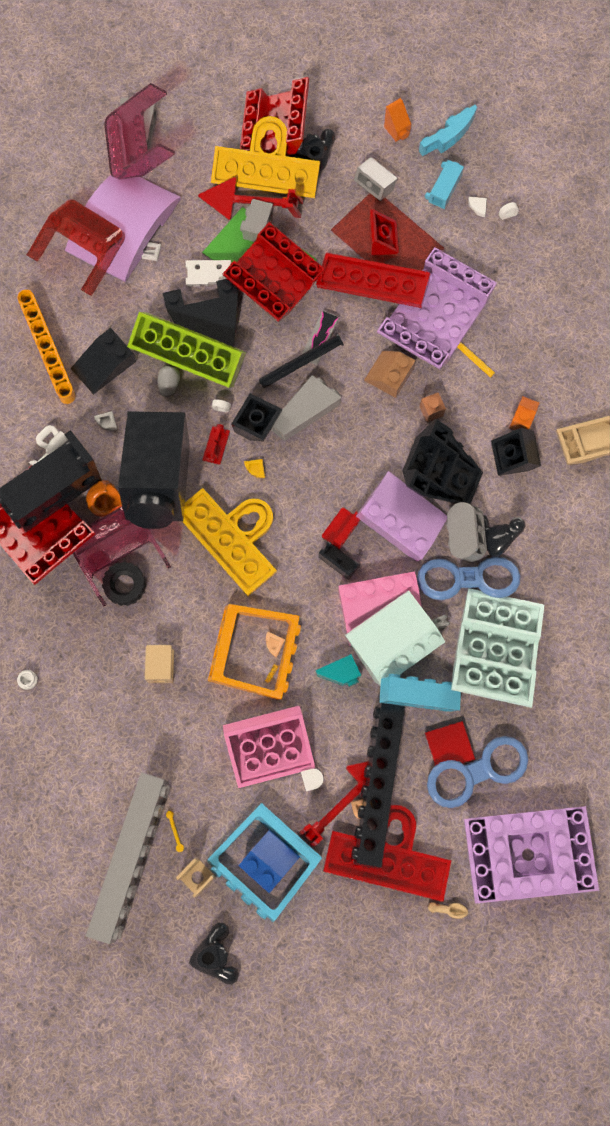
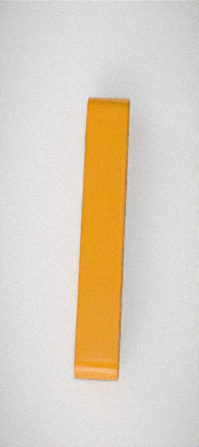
[17,289,76,404]

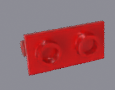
[202,424,230,465]

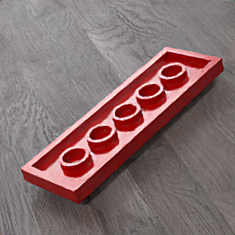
[316,253,431,308]

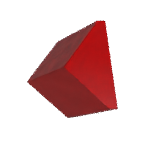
[369,209,399,256]

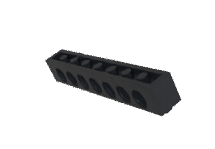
[351,703,405,869]

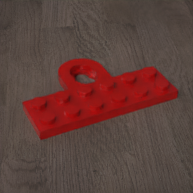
[323,805,452,902]

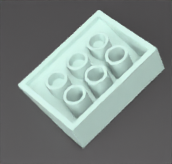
[345,591,445,686]

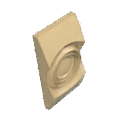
[556,416,610,465]

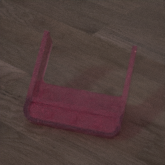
[104,83,175,180]
[72,507,171,606]

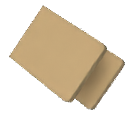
[145,645,174,683]
[176,858,216,898]

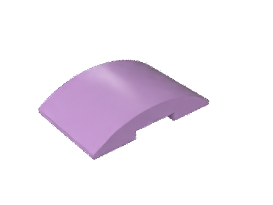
[65,168,181,282]

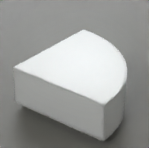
[468,197,487,217]
[94,411,117,430]

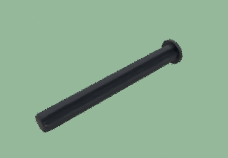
[259,333,344,388]

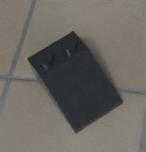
[71,328,136,395]

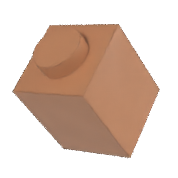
[419,393,446,422]

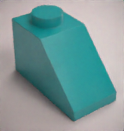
[316,654,361,687]

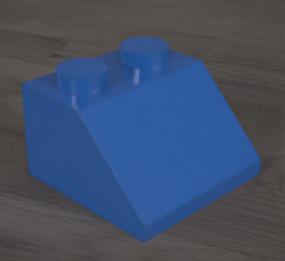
[238,830,300,893]

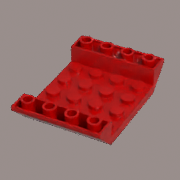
[0,465,95,585]

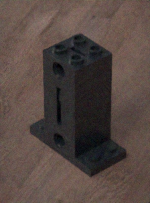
[0,430,102,532]

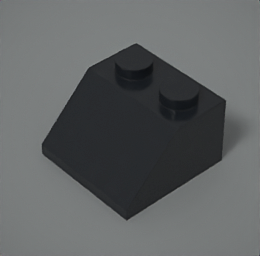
[231,393,282,442]
[491,428,541,476]

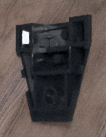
[402,419,483,504]

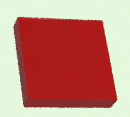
[424,721,475,766]

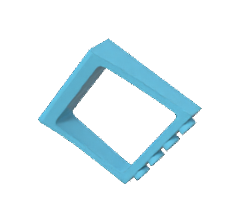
[207,803,322,922]

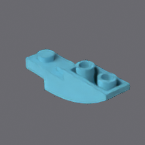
[419,105,477,156]

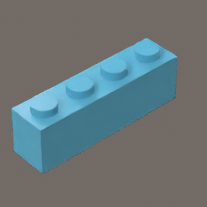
[379,674,461,712]

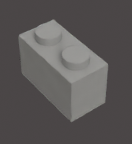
[354,158,397,201]
[240,199,274,242]

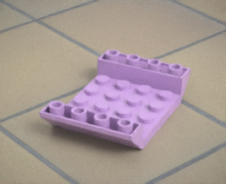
[377,247,497,369]

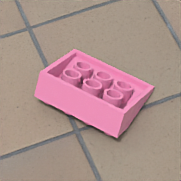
[338,571,422,646]
[223,705,315,788]

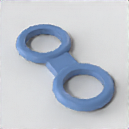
[417,557,521,600]
[427,736,528,808]

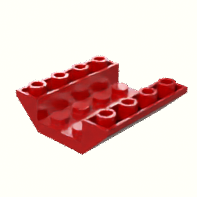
[240,77,309,156]
[222,222,325,322]

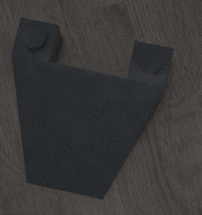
[163,279,239,347]

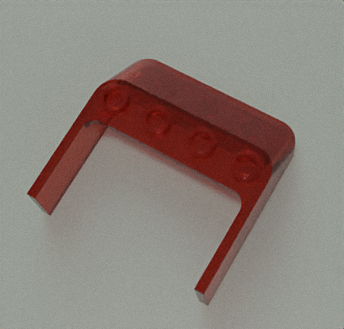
[26,199,125,296]

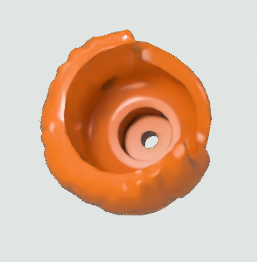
[86,480,122,517]

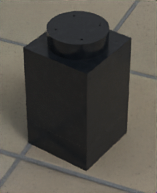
[118,411,190,529]

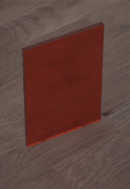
[331,193,444,271]

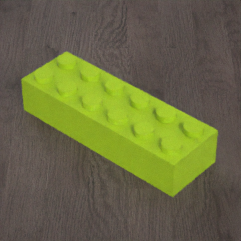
[127,312,246,388]

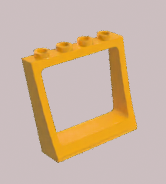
[208,604,301,700]

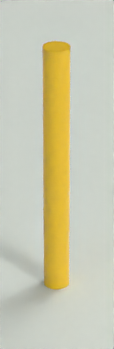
[457,342,495,378]

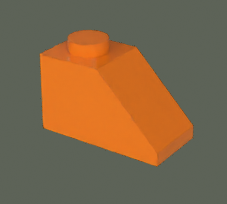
[384,98,411,142]
[509,396,539,430]

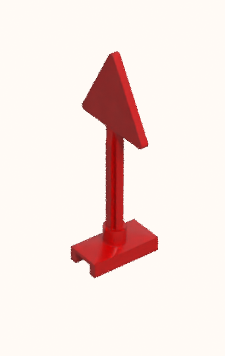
[198,177,304,220]
[298,759,385,848]

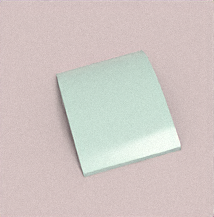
[451,588,544,708]

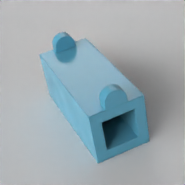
[424,160,464,209]

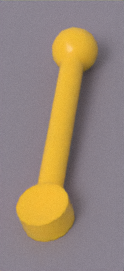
[166,811,184,852]

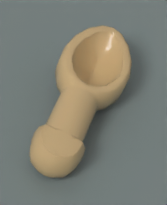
[428,902,468,919]

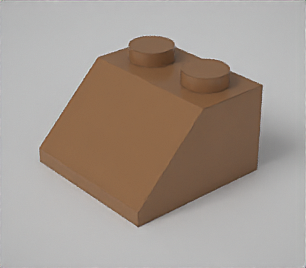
[364,351,416,398]

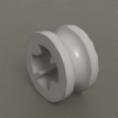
[432,615,450,630]

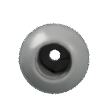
[158,366,180,397]

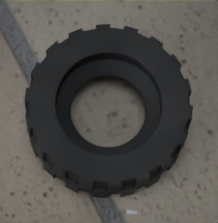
[102,562,146,606]

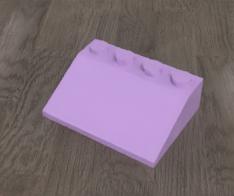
[356,471,447,562]

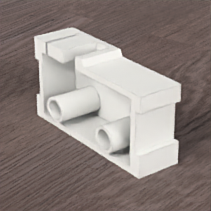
[186,260,231,286]

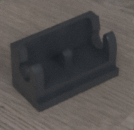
[318,541,360,580]

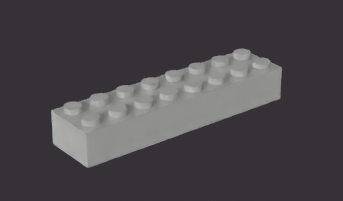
[86,772,171,944]

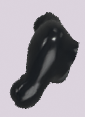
[289,129,335,171]
[483,515,526,558]
[189,922,239,985]

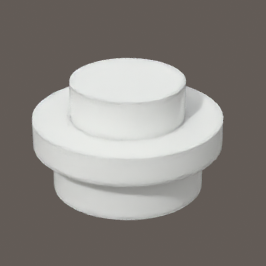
[17,670,38,690]

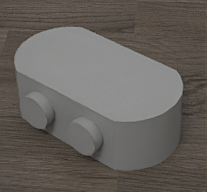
[446,502,487,562]

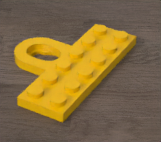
[211,116,320,199]
[181,488,277,596]

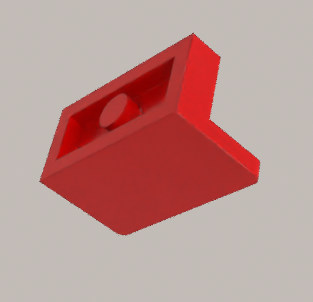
[322,508,361,549]

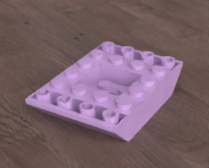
[464,806,599,904]

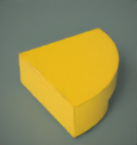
[244,459,265,478]

